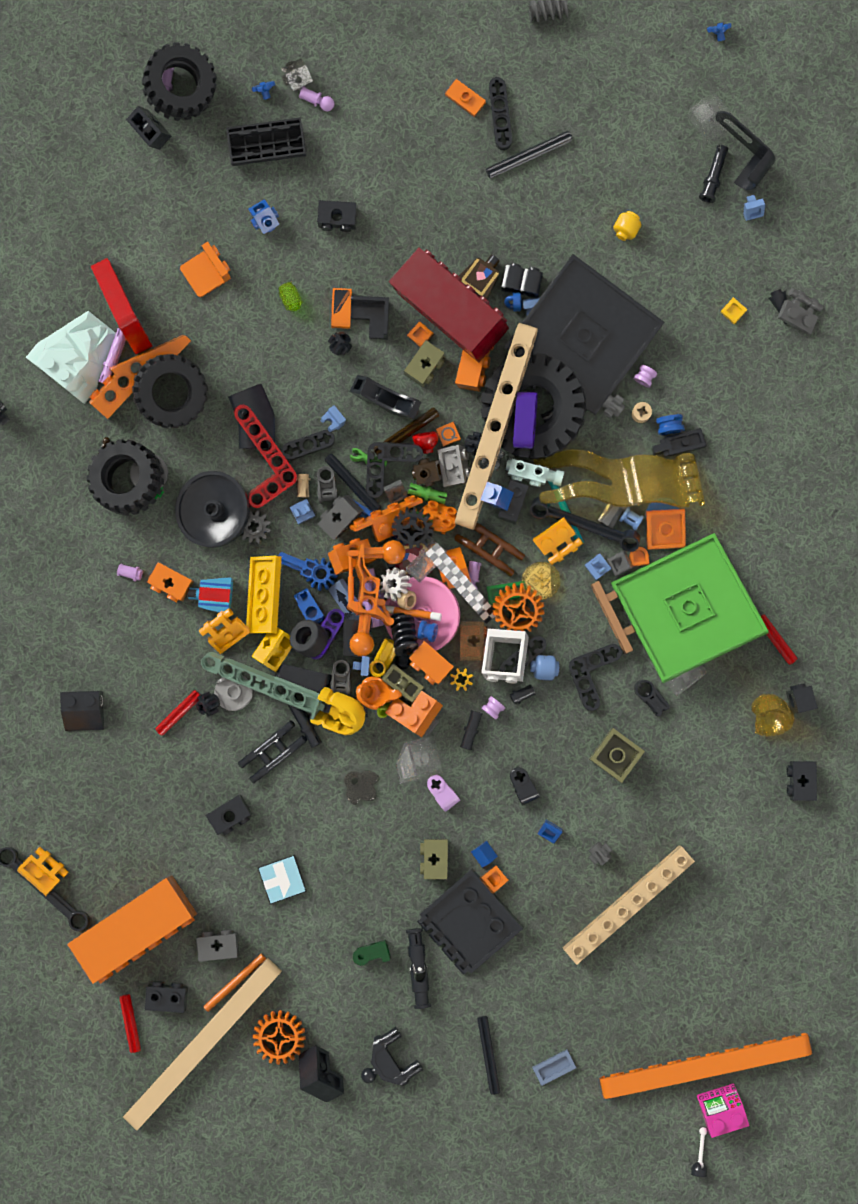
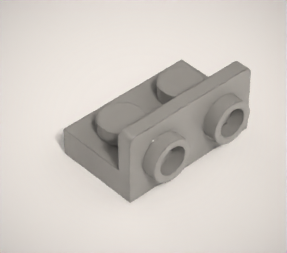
[438,445,471,488]

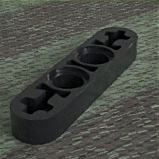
[489,77,512,150]

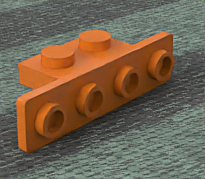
[349,495,423,542]

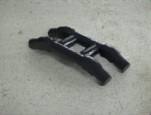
[238,720,307,784]

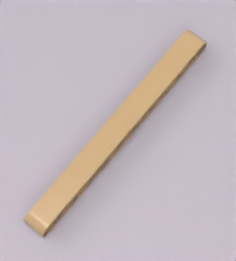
[123,958,282,1130]

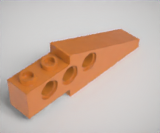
[89,335,191,419]

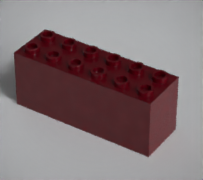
[389,248,509,363]

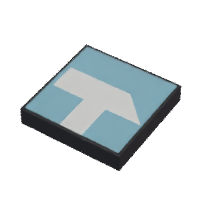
[258,854,307,904]

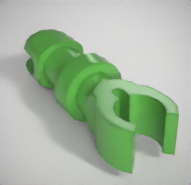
[350,448,387,467]

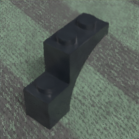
[349,375,422,419]

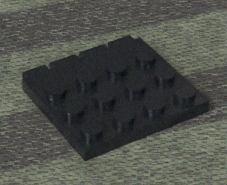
[417,868,524,975]

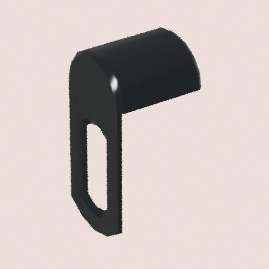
[715,111,776,190]

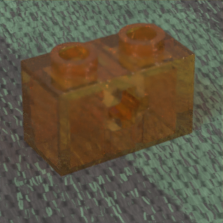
[460,622,487,661]

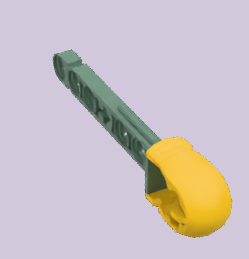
[201,652,365,735]

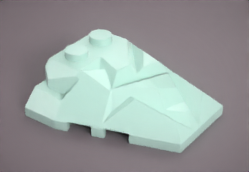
[26,311,116,404]

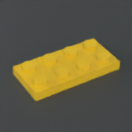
[246,556,282,634]

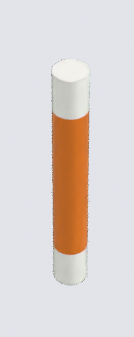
[385,605,442,621]

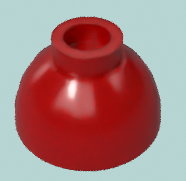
[412,431,439,454]

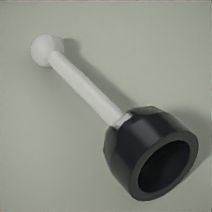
[691,1127,707,1177]

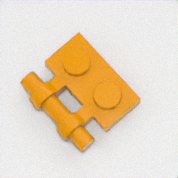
[533,517,583,565]
[199,608,250,654]
[17,847,69,896]

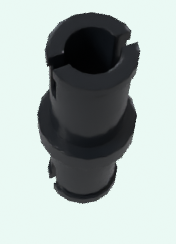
[460,710,483,750]

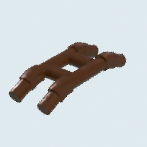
[454,523,525,577]

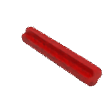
[761,615,797,665]
[155,690,201,736]
[119,994,141,1053]

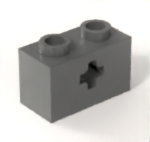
[318,495,364,540]
[196,929,240,962]

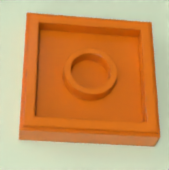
[646,509,686,550]

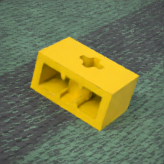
[252,627,292,672]

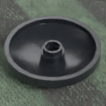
[175,471,250,548]

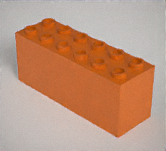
[67,875,197,984]

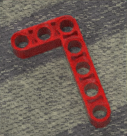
[91,258,153,355]
[234,405,297,508]

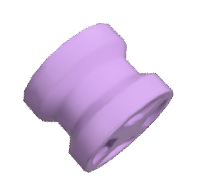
[633,365,657,388]
[482,696,505,720]

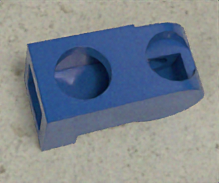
[294,588,325,624]

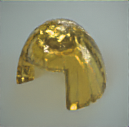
[751,694,795,736]

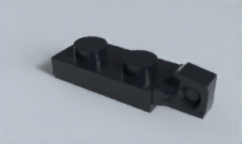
[651,428,707,457]

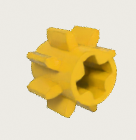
[450,668,473,691]

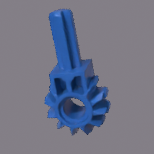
[278,552,338,591]

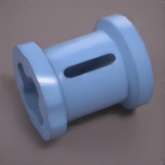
[619,507,644,530]

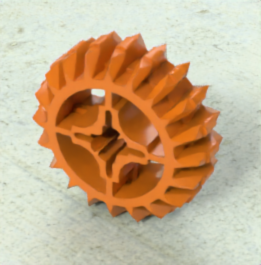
[493,583,544,632]
[253,1010,306,1065]

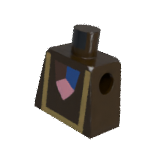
[459,254,500,300]

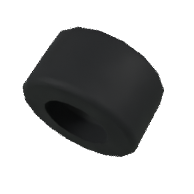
[290,620,328,658]

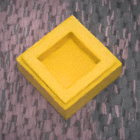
[720,297,748,324]

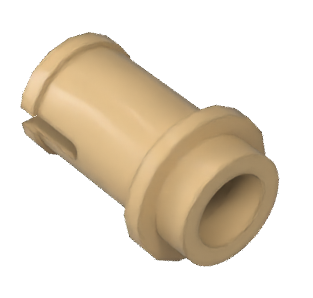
[296,474,311,498]

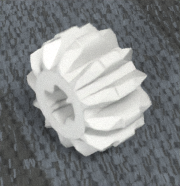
[380,568,412,601]

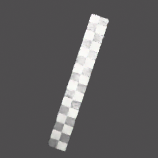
[426,543,496,624]

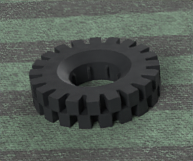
[481,353,586,459]

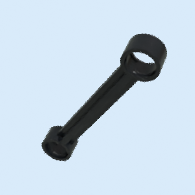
[530,497,641,552]
[0,847,90,931]

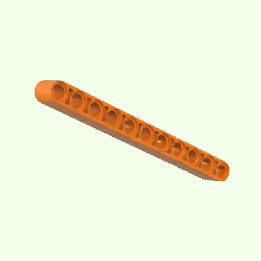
[599,1033,812,1099]

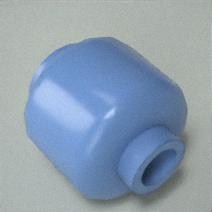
[530,655,559,681]

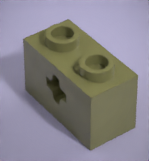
[404,341,445,387]
[382,664,424,703]
[420,839,448,879]

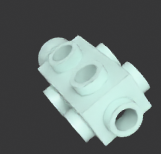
[505,459,564,487]

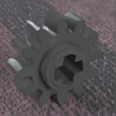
[241,510,271,544]

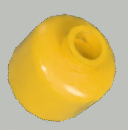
[613,211,641,241]

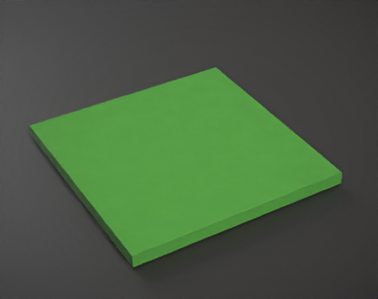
[611,533,769,683]

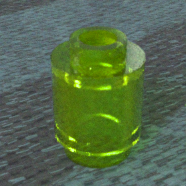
[278,282,303,312]

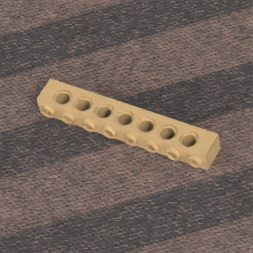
[563,846,695,965]

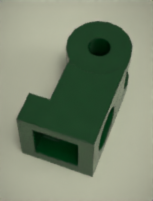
[353,940,391,966]

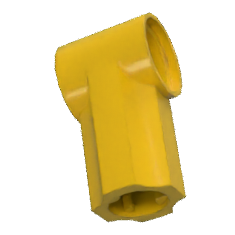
[369,638,396,677]

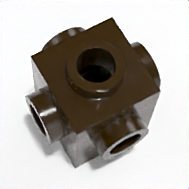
[412,458,442,487]

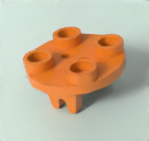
[421,500,457,535]

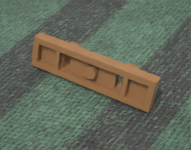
[591,581,635,654]

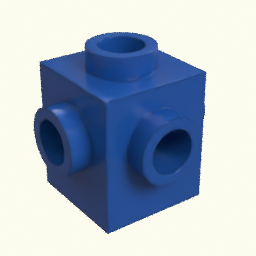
[248,199,279,234]

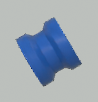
[417,620,438,642]

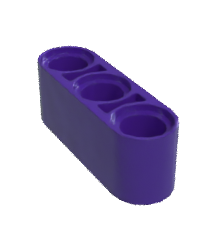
[513,392,538,449]
[311,609,344,660]

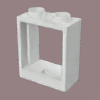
[482,629,529,683]

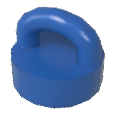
[504,293,522,312]

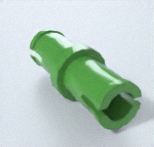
[408,482,447,504]

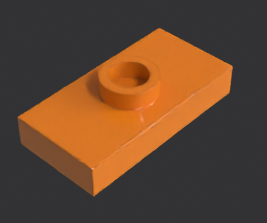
[445,79,486,117]

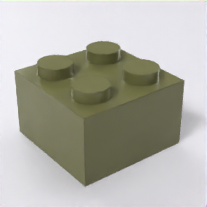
[589,728,645,783]

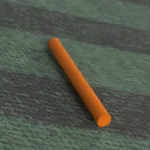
[203,953,266,1012]

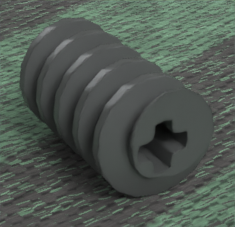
[528,0,568,23]

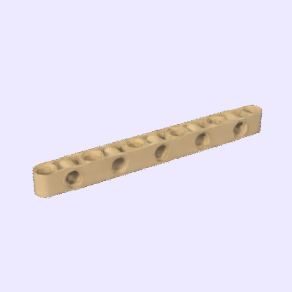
[455,323,538,530]

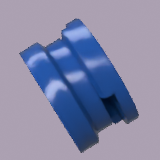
[656,414,685,435]

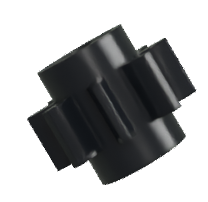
[328,332,352,355]
[464,431,482,456]
[196,692,220,717]

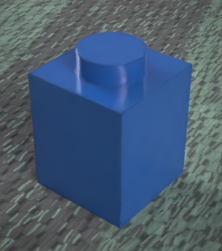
[480,482,514,510]

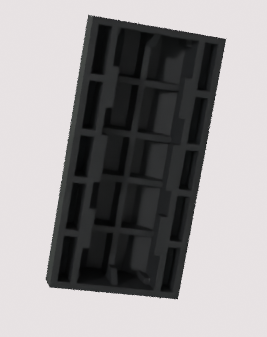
[226,117,306,166]

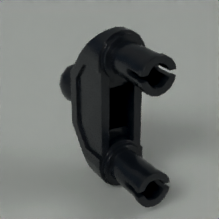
[361,1026,424,1086]

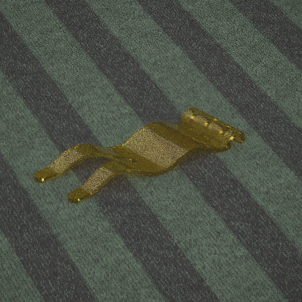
[534,450,705,508]

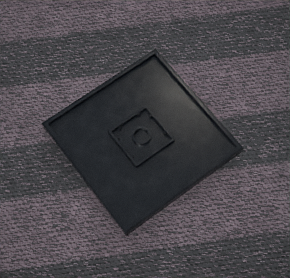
[504,254,665,415]

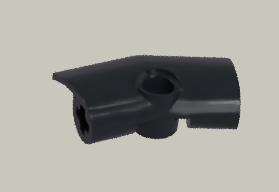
[228,384,275,449]

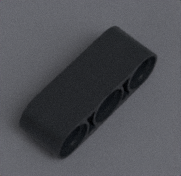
[275,664,332,692]

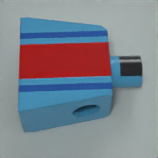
[188,578,233,613]

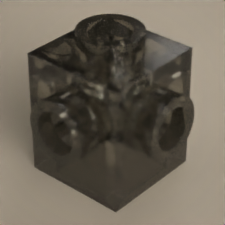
[281,58,313,91]

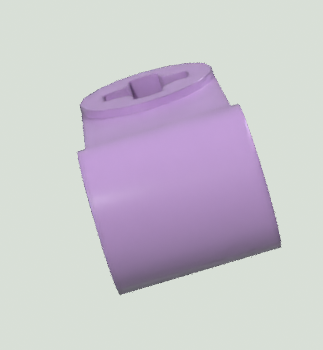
[427,775,460,812]

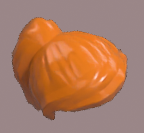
[356,676,402,710]

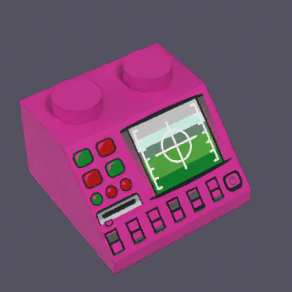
[697,1083,749,1138]

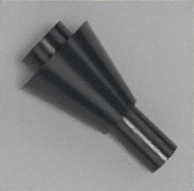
[768,289,787,324]

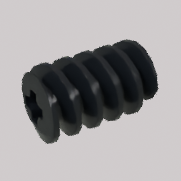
[390,613,419,656]

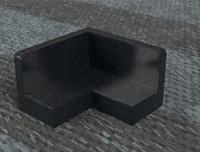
[351,296,390,340]
[299,1045,344,1102]

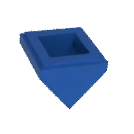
[538,819,563,843]
[471,841,498,868]

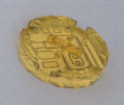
[522,562,560,600]

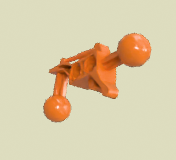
[347,540,406,656]

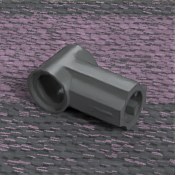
[598,489,632,528]

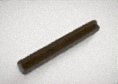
[373,407,439,456]

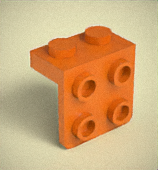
[180,242,231,298]

